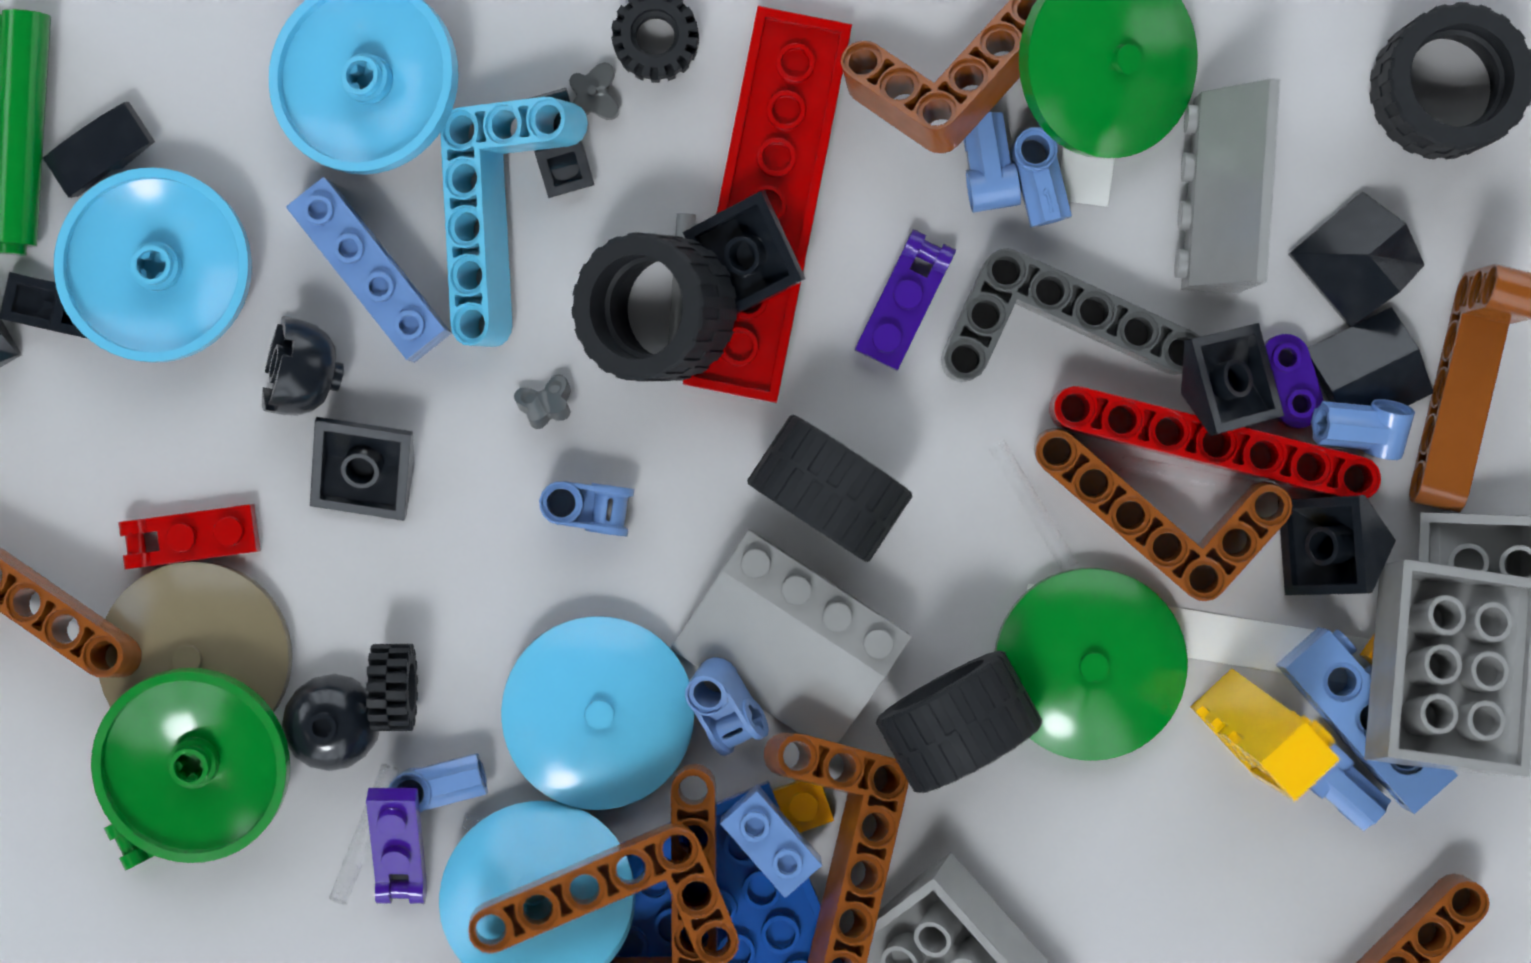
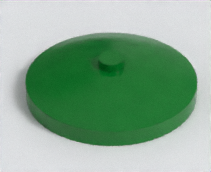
[1019,0,1198,158]
[994,568,1188,761]
[91,668,290,863]

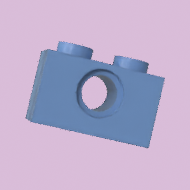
[720,784,822,898]

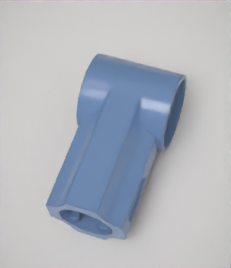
[963,112,1021,213]
[1010,127,1072,228]
[1311,399,1415,460]
[1309,744,1391,831]
[389,753,488,813]

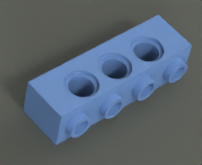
[286,177,452,363]
[1276,627,1458,814]

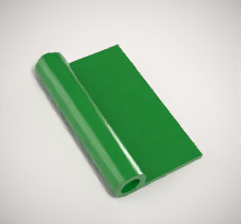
[0,9,51,256]

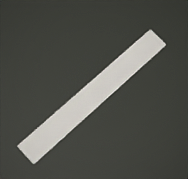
[1027,584,1372,684]

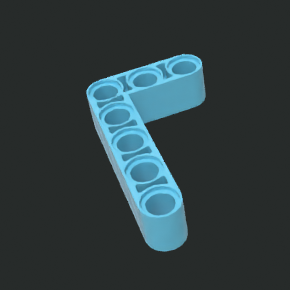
[440,97,588,347]

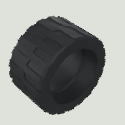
[1369,2,1531,160]
[571,232,737,382]
[747,415,913,562]
[876,651,1043,793]

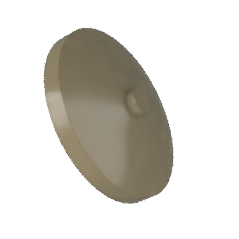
[99,561,292,712]

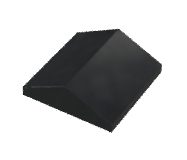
[682,190,806,314]
[1308,307,1434,406]
[1181,323,1284,436]
[310,417,414,521]

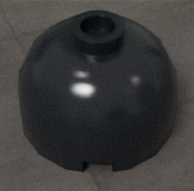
[262,316,344,416]
[282,674,379,771]

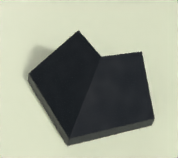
[1288,192,1425,327]
[1278,495,1396,595]

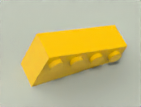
[1190,668,1341,801]

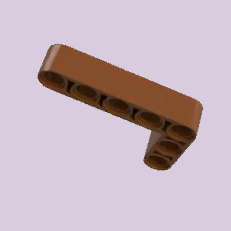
[841,0,1036,153]
[1409,264,1531,513]
[1034,428,1292,601]
[0,547,141,678]
[763,733,909,963]
[610,763,718,963]
[468,823,739,963]
[1356,873,1490,963]

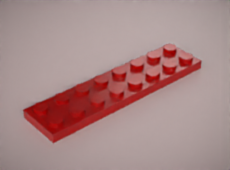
[682,6,852,404]

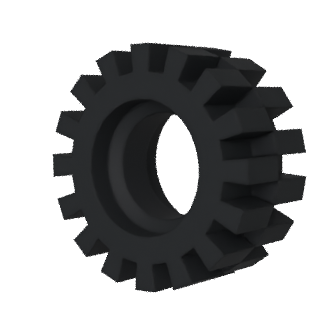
[611,0,699,83]
[366,644,418,731]

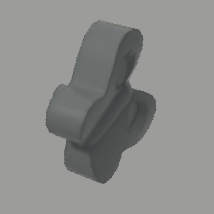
[569,62,620,120]
[514,375,571,429]

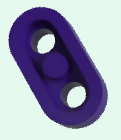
[1265,334,1324,428]

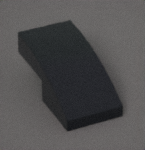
[527,87,594,198]
[43,102,155,198]
[0,272,88,339]

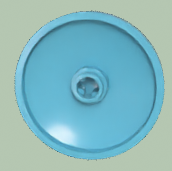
[268,0,459,175]
[54,167,252,363]
[501,616,694,810]
[439,801,636,963]

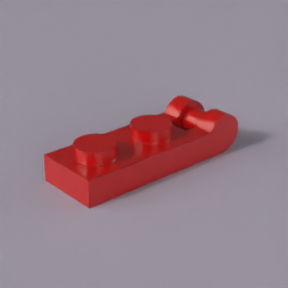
[118,504,261,570]

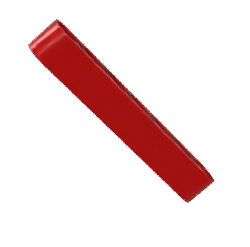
[1049,386,1381,498]

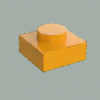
[773,781,834,833]

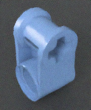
[539,481,634,537]
[685,657,769,756]

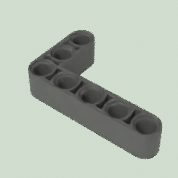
[941,248,1200,382]

